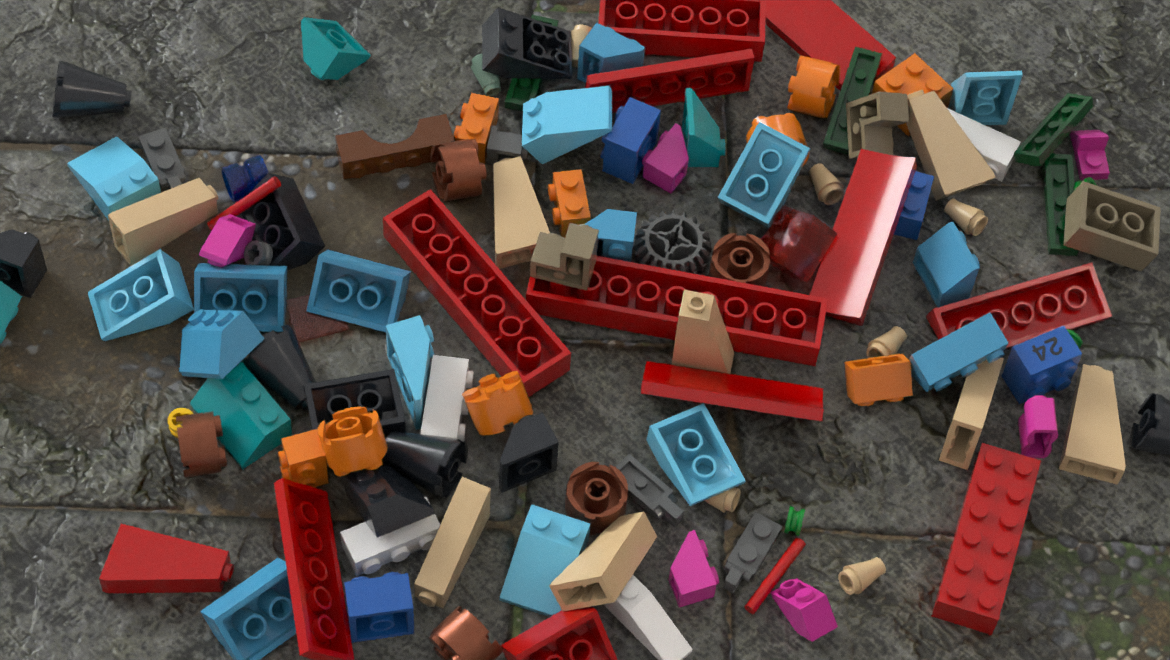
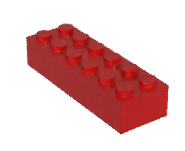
[598,0,766,62]
[931,443,1041,635]

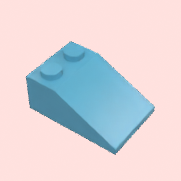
[948,71,1023,125]
[522,86,612,164]
[718,122,810,229]
[67,137,161,221]
[88,249,194,341]
[386,315,434,430]
[646,403,746,506]
[499,504,590,617]

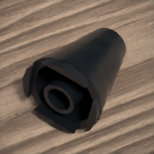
[52,61,132,118]
[242,325,316,411]
[1130,393,1170,455]
[382,431,468,498]

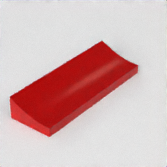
[765,0,896,91]
[585,49,754,113]
[810,148,917,326]
[925,262,1112,350]
[641,361,824,421]
[274,478,355,660]

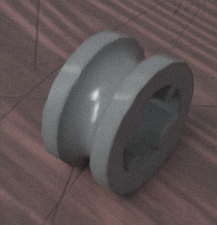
[244,240,273,266]

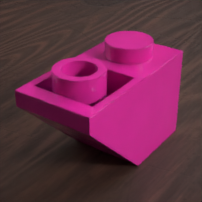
[642,123,689,194]
[199,214,256,267]
[668,530,719,608]
[770,578,838,642]

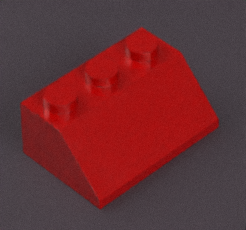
[500,606,618,660]

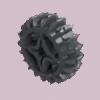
[633,209,712,274]

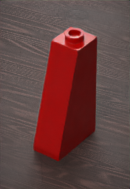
[99,524,234,593]

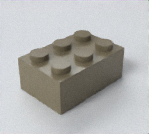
[1063,181,1161,271]

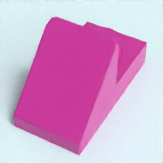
[1070,130,1110,180]

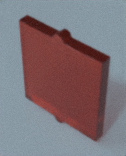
[286,294,349,343]

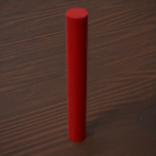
[207,176,281,230]
[744,537,806,614]

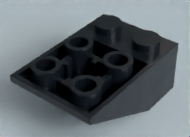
[482,7,572,79]

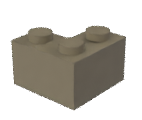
[846,92,909,159]
[530,223,599,290]

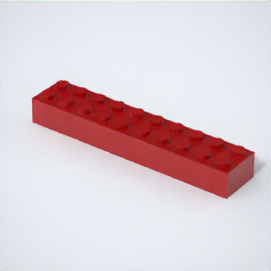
[526,256,828,366]

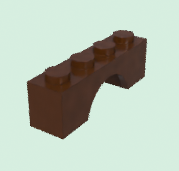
[335,114,454,179]

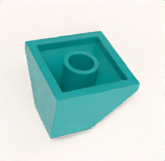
[301,17,371,80]
[682,88,725,167]

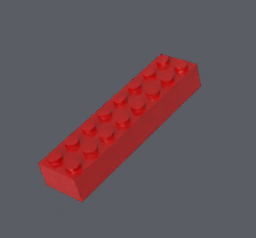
[383,189,571,397]

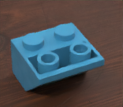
[577,23,645,83]
[585,209,637,262]
[913,222,980,308]

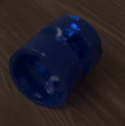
[221,155,269,203]

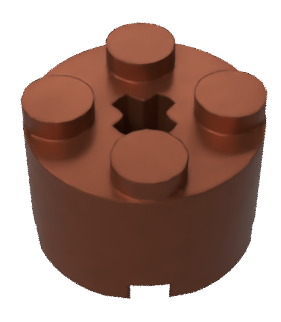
[431,139,487,201]
[709,233,770,287]
[176,411,227,478]
[565,462,628,535]
[428,606,503,660]

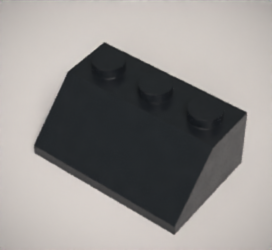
[237,173,325,271]
[304,369,406,436]
[341,462,435,538]

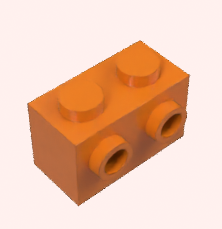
[453,93,499,163]
[548,169,591,238]
[844,354,913,406]
[278,429,329,488]

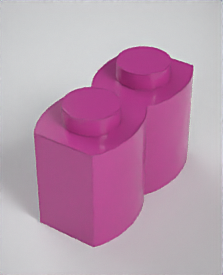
[1018,395,1058,458]

